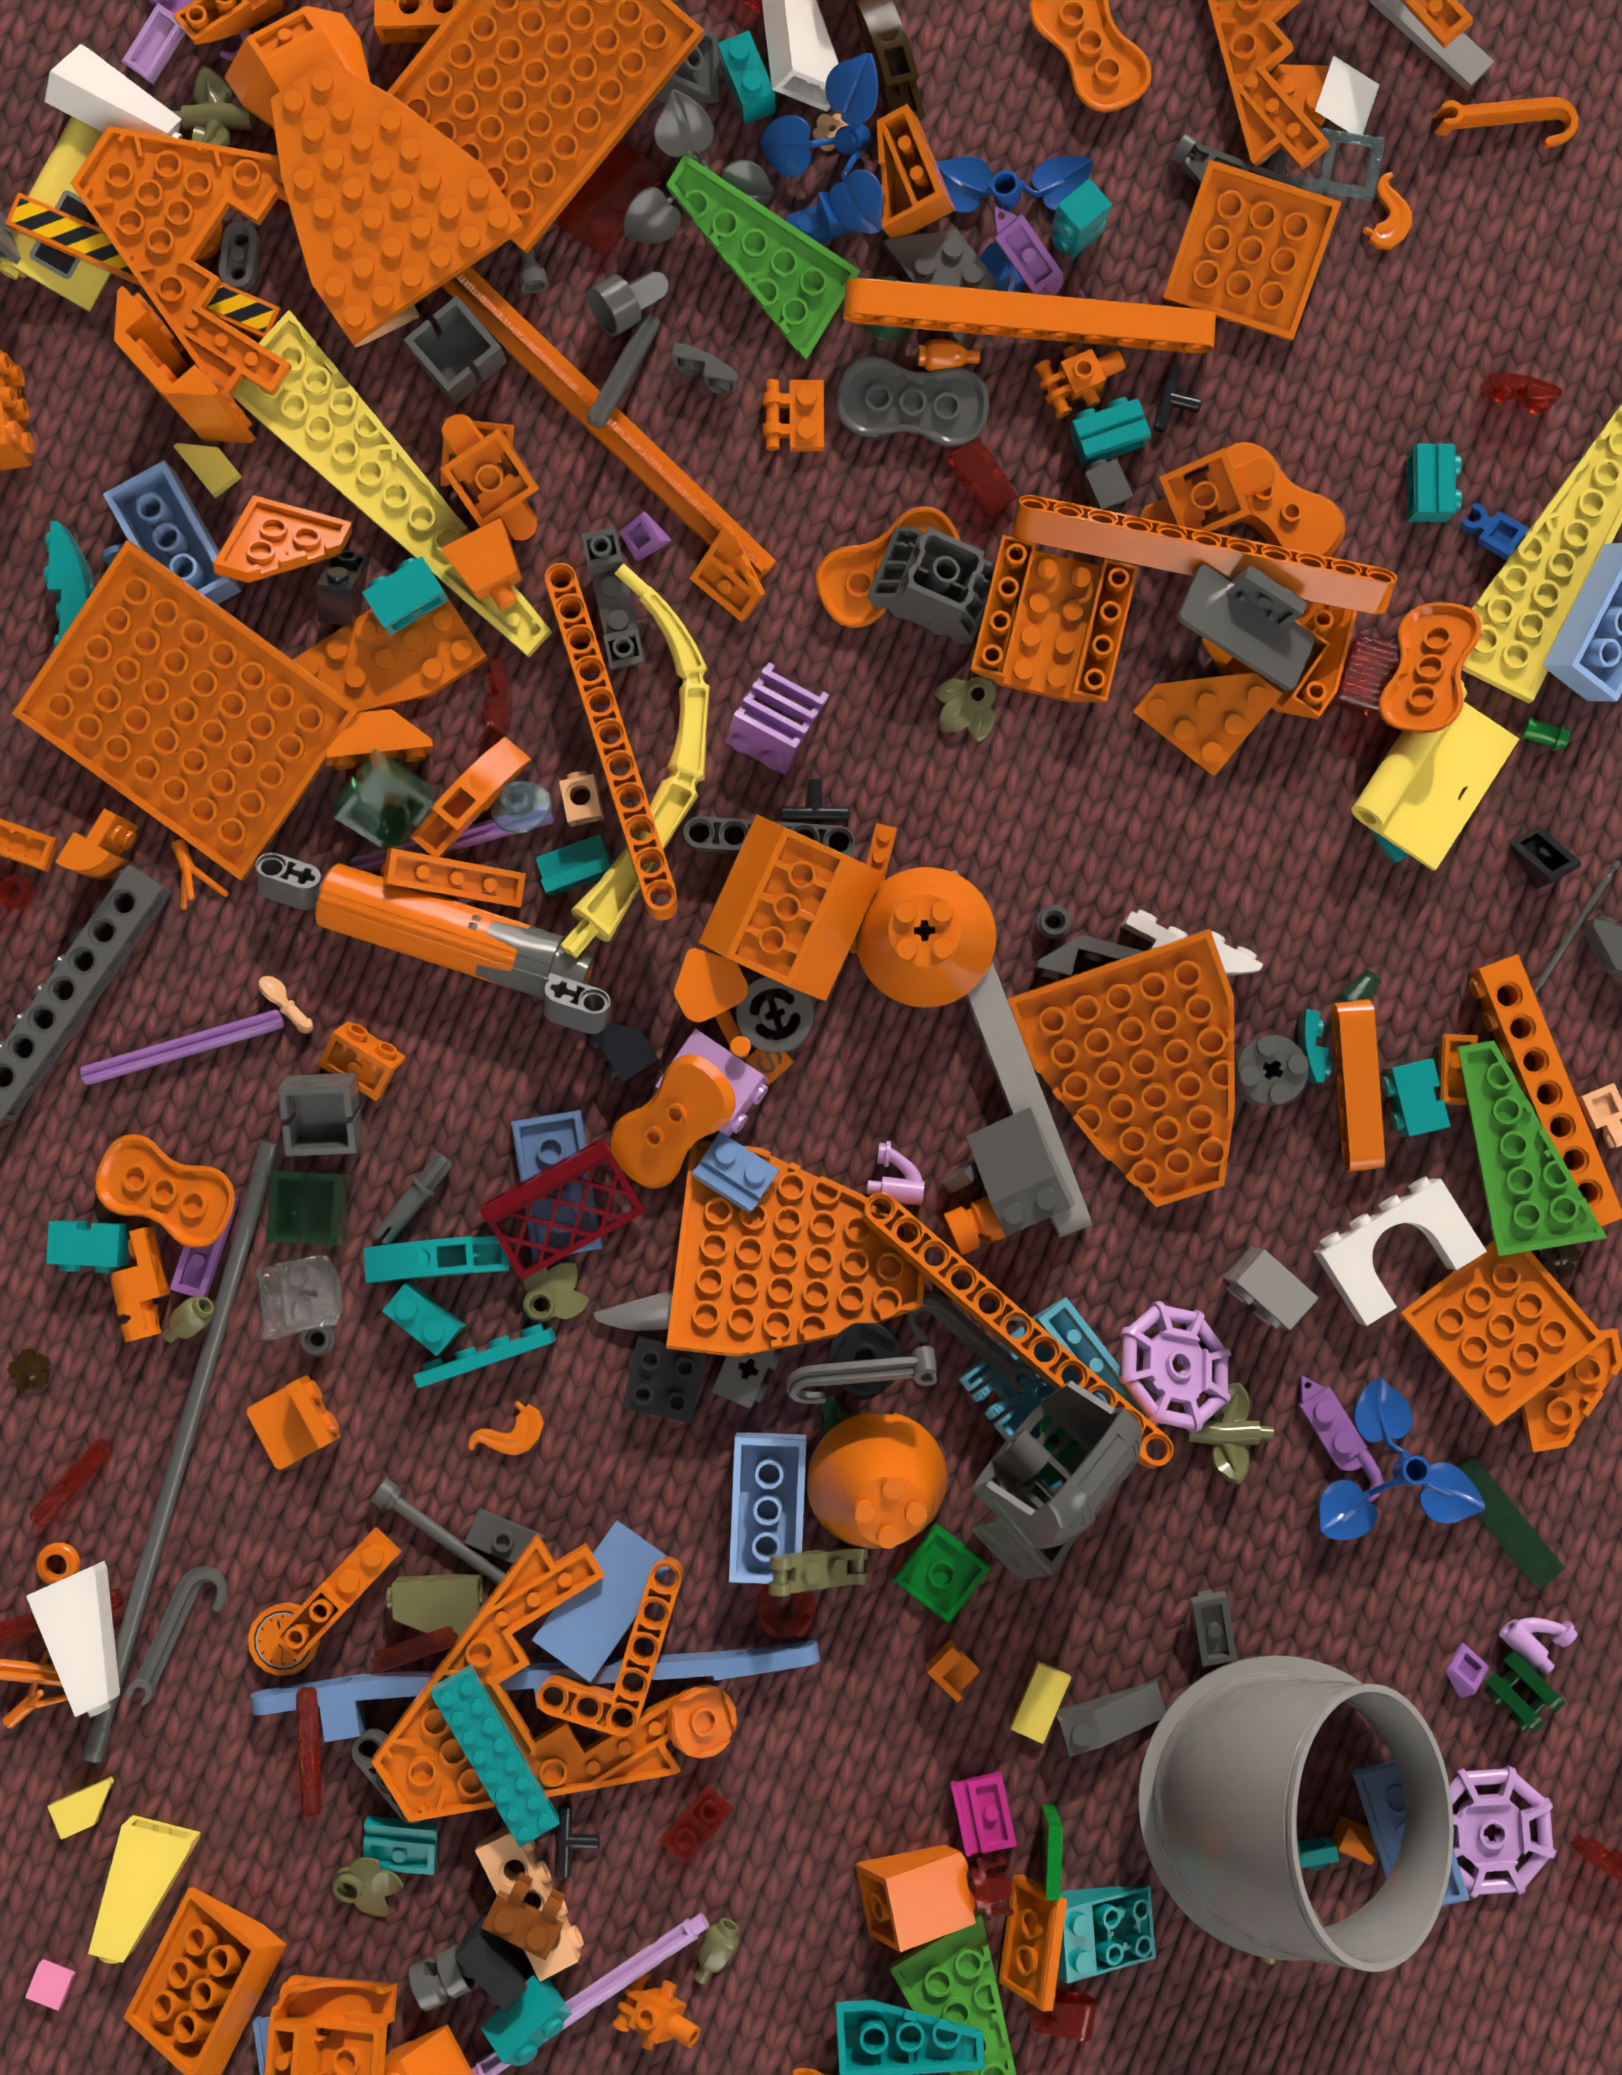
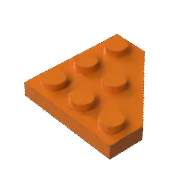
[213,495,353,583]
[1133,672,1282,776]
[1520,1328,1622,1453]

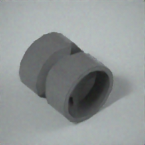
[409,1944,475,2012]

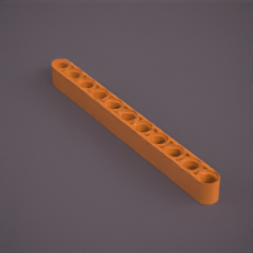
[843,278,1216,354]
[1012,495,1397,614]
[545,563,678,921]
[863,1192,1174,1468]

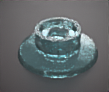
[491,781,552,833]

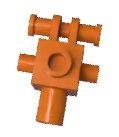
[1034,345,1125,419]
[612,1971,700,2050]

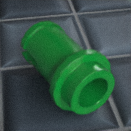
[1521,718,1570,751]

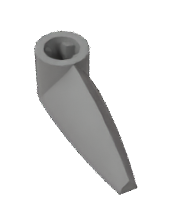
[593,1290,673,1331]

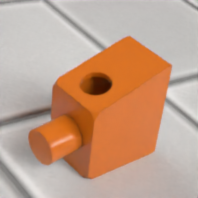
[441,518,522,610]

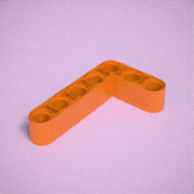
[536,1556,683,1737]

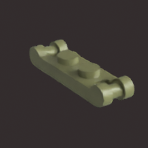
[768,1545,869,1596]

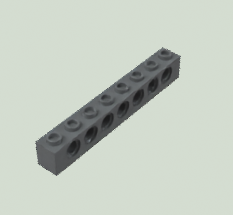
[0,864,173,1121]

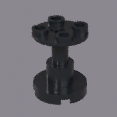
[828,1322,901,1396]

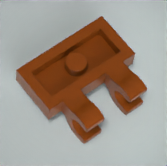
[481,1872,565,1961]

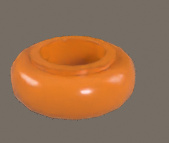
[36,1542,81,1585]

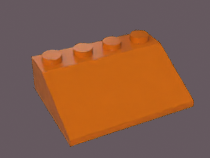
[123,1887,287,2075]

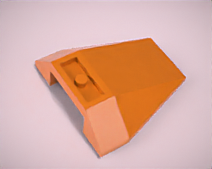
[225,6,371,130]
[1202,599,1357,719]

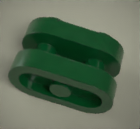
[1483,1650,1566,1733]

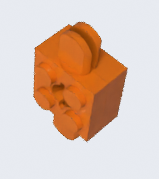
[440,414,539,540]
[1140,448,1275,533]

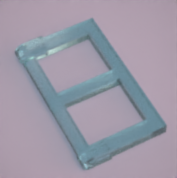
[1274,127,1385,201]

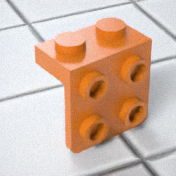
[247,1375,341,1469]

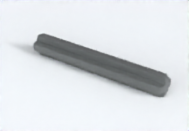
[587,313,660,429]

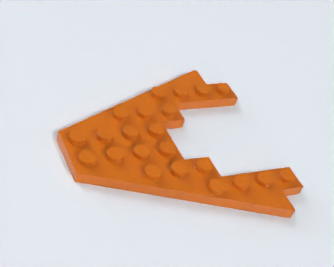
[1208,0,1473,171]
[70,126,292,396]
[372,1534,681,1822]

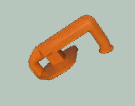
[674,948,751,1060]

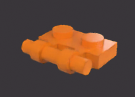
[762,379,824,452]

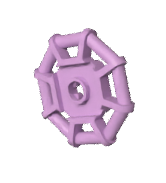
[1119,1301,1232,1433]
[1449,1766,1557,1898]

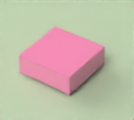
[25,1959,76,2011]

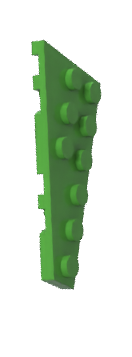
[666,154,860,362]
[889,1909,1016,2075]

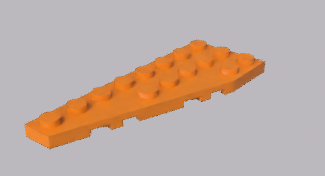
[293,600,488,712]

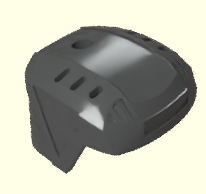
[971,1380,1142,1549]

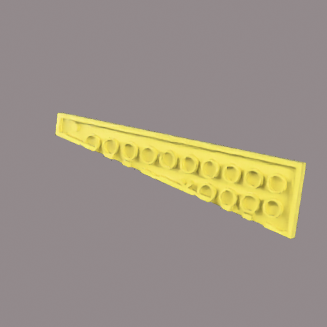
[232,310,552,658]
[1462,404,1622,703]

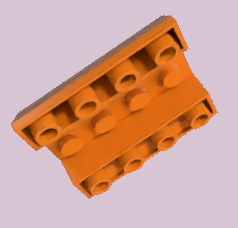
[114,286,256,443]
[970,535,1138,703]
[698,814,885,1001]

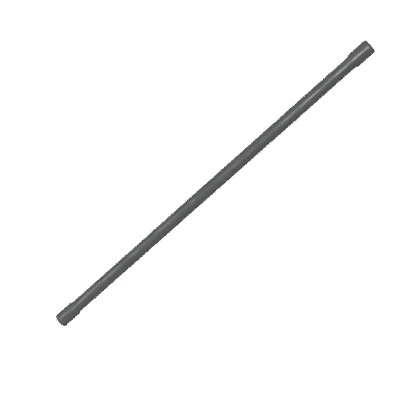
[81,1140,281,1763]

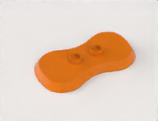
[1030,0,1151,113]
[1226,442,1346,557]
[816,506,961,628]
[1379,602,1482,733]
[610,1054,736,1189]
[95,1134,234,1248]

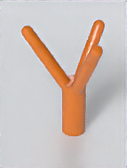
[171,839,229,910]
[3,1650,68,1729]

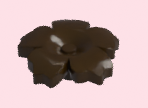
[1538,1245,1581,1278]
[7,1348,52,1392]

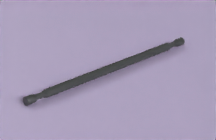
[1533,860,1621,997]

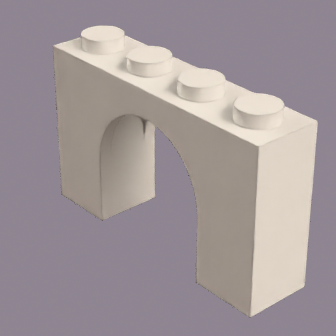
[1314,1176,1487,1326]

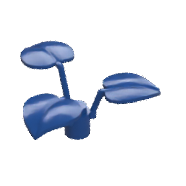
[760,53,883,233]
[936,156,1093,293]
[1318,1377,1485,1540]

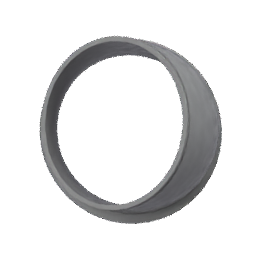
[1138,1655,1454,1972]

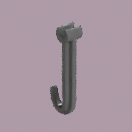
[906,1293,1037,1396]
[786,1346,937,1404]
[126,1566,228,1706]

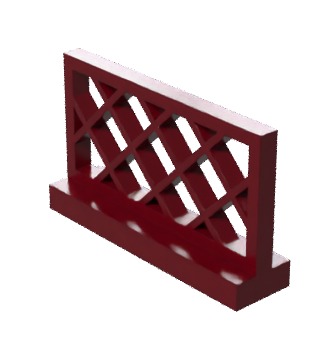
[479,1136,645,1281]

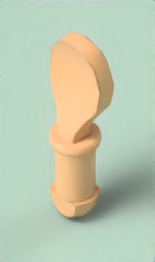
[258,976,313,1034]

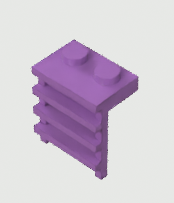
[725,662,829,775]

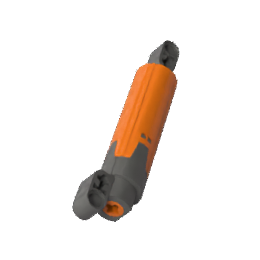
[255,853,610,1034]

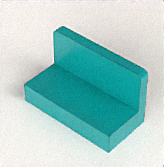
[536,835,611,897]

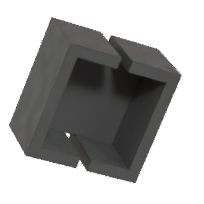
[403,296,507,406]
[278,1073,364,1156]

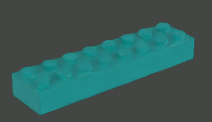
[431,1664,560,1848]

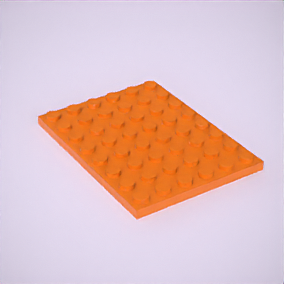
[387,0,706,254]
[12,540,361,880]

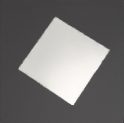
[1315,56,1379,139]

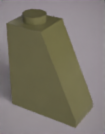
[386,1573,484,1645]

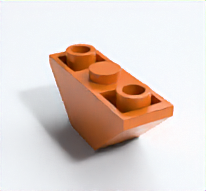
[326,709,433,770]

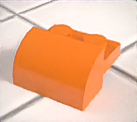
[55,808,138,880]

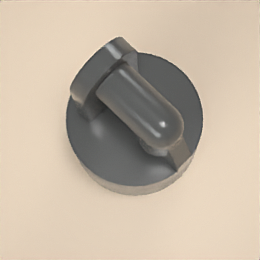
[587,272,668,337]

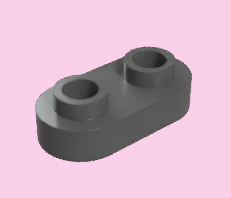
[219,220,260,292]

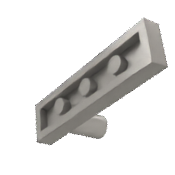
[1369,0,1494,92]

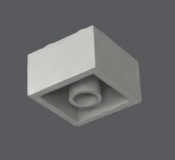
[1223,1247,1318,1330]

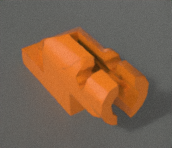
[111,1227,170,1343]

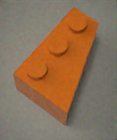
[877,104,955,238]

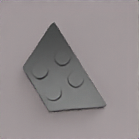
[883,229,996,344]

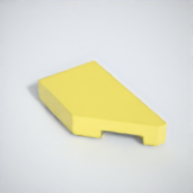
[173,443,242,498]
[47,1777,114,1840]

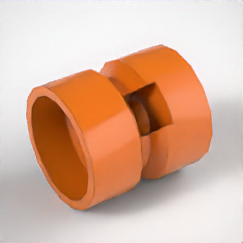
[944,1195,1007,1256]

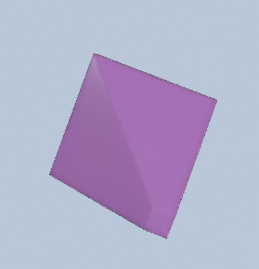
[619,512,671,561]
[1445,1643,1489,1698]

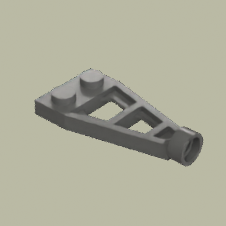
[1170,133,1302,189]

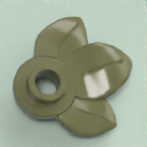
[935,676,996,742]
[523,1260,589,1322]
[333,1857,404,1917]

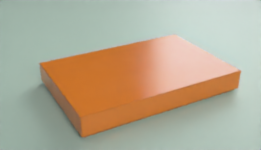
[999,1874,1067,2012]

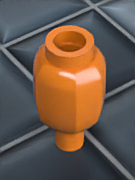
[916,339,980,372]

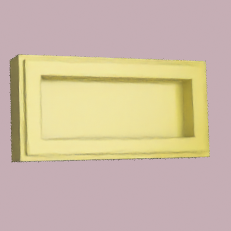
[1010,1661,1071,1744]

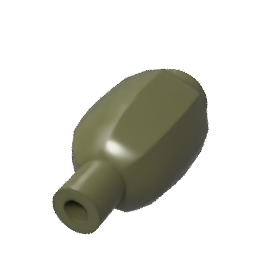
[163,1296,214,1343]
[694,1918,739,1984]

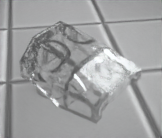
[255,1255,343,1340]

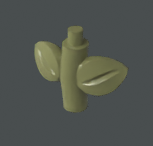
[172,65,255,147]
[1186,1382,1274,1484]

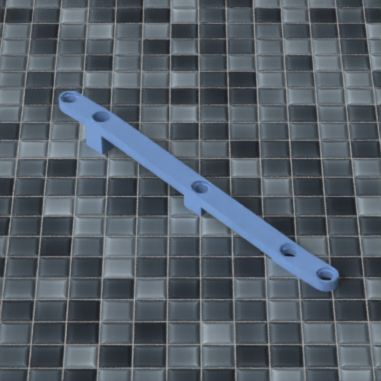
[250,1640,820,1742]

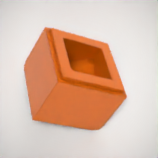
[1331,1815,1374,1865]

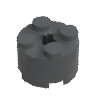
[1234,1035,1309,1106]

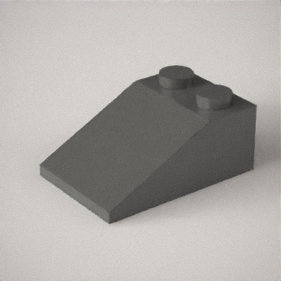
[966,1107,1075,1236]

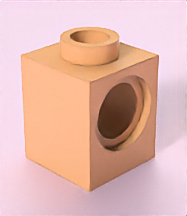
[559,771,605,827]

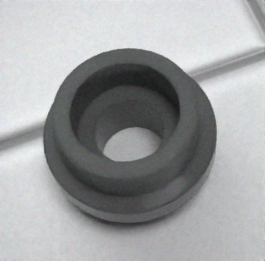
[1036,904,1071,939]
[299,1321,336,1357]

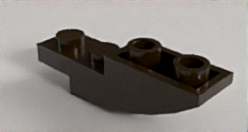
[852,0,926,121]

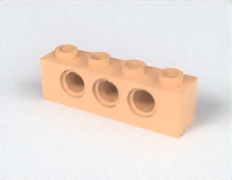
[475,1826,584,1981]

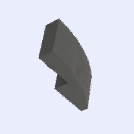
[672,342,739,395]

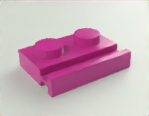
[951,1771,1017,1857]

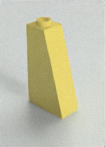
[88,1815,201,1964]

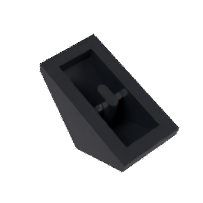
[1509,826,1581,890]

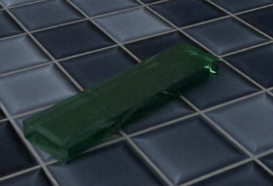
[1458,1455,1566,1591]

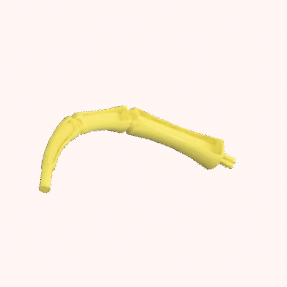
[560,563,710,959]

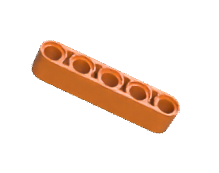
[1331,999,1385,1172]

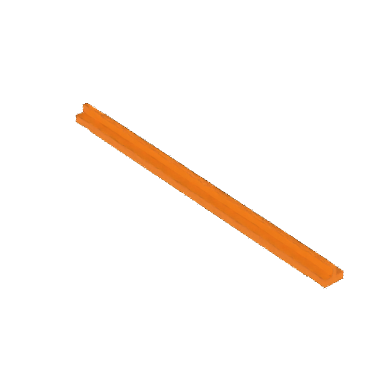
[440,267,776,581]

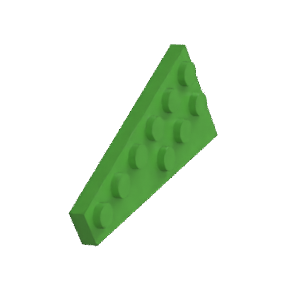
[1456,1041,1608,1256]

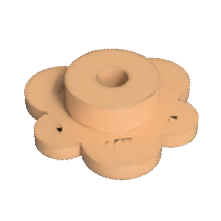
[813,113,848,152]

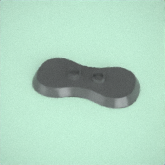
[837,357,989,447]

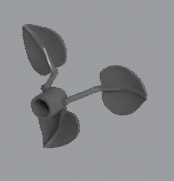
[623,89,775,243]

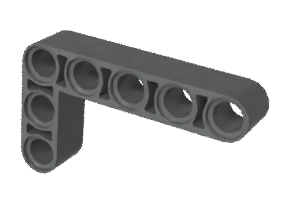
[683,816,855,858]

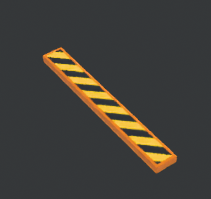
[5,192,282,339]

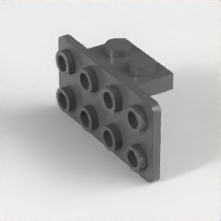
[1177,565,1315,691]

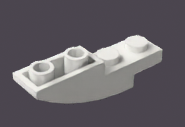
[1121,910,1263,975]

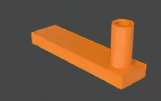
[380,848,526,908]

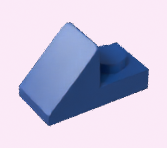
[786,192,855,244]

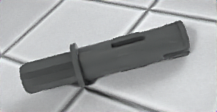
[373,1153,452,1245]

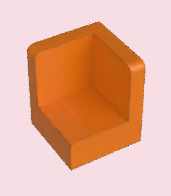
[926,1640,979,1702]

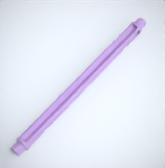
[471,1913,709,2075]

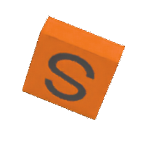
[745,1036,794,1086]

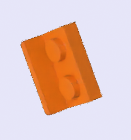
[317,1021,406,1101]

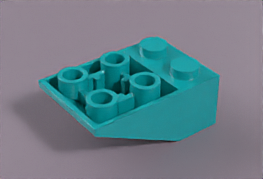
[1057,1885,1156,1984]

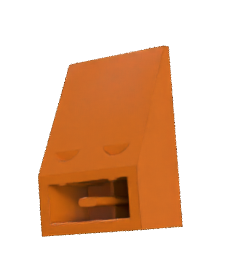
[0,349,35,471]

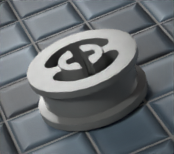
[736,976,814,1053]

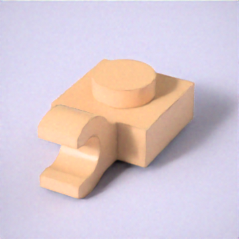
[1578,1083,1622,1149]

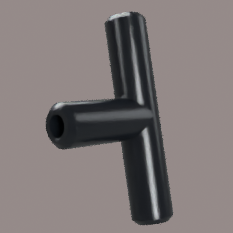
[1153,363,1202,433]
[780,779,850,821]
[556,1804,600,1879]

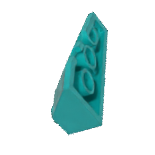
[836,2000,985,2075]

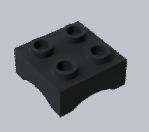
[622,1336,707,1423]
[454,1912,533,2011]

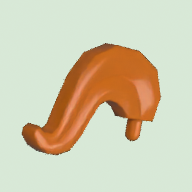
[1363,172,1412,250]
[468,1401,544,1456]

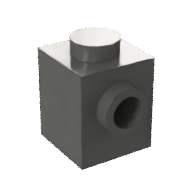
[1081,459,1133,512]

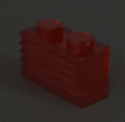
[1332,633,1400,716]

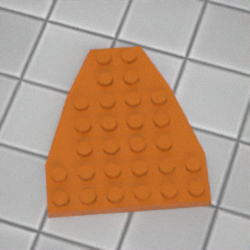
[270,59,525,346]
[1008,929,1235,1207]
[666,1140,927,1357]

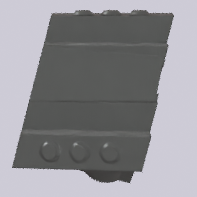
[866,527,995,644]

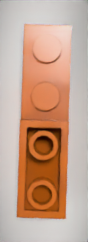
[173,0,284,45]
[410,737,531,858]
[272,1527,402,1662]

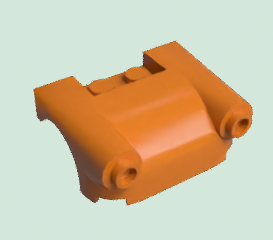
[264,1975,397,2075]

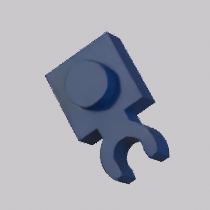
[1460,503,1529,561]

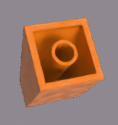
[855,1844,976,1952]

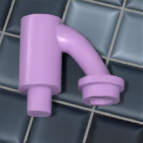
[867,1141,925,1206]
[1499,1617,1578,1675]

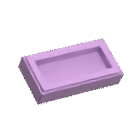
[122,3,185,85]

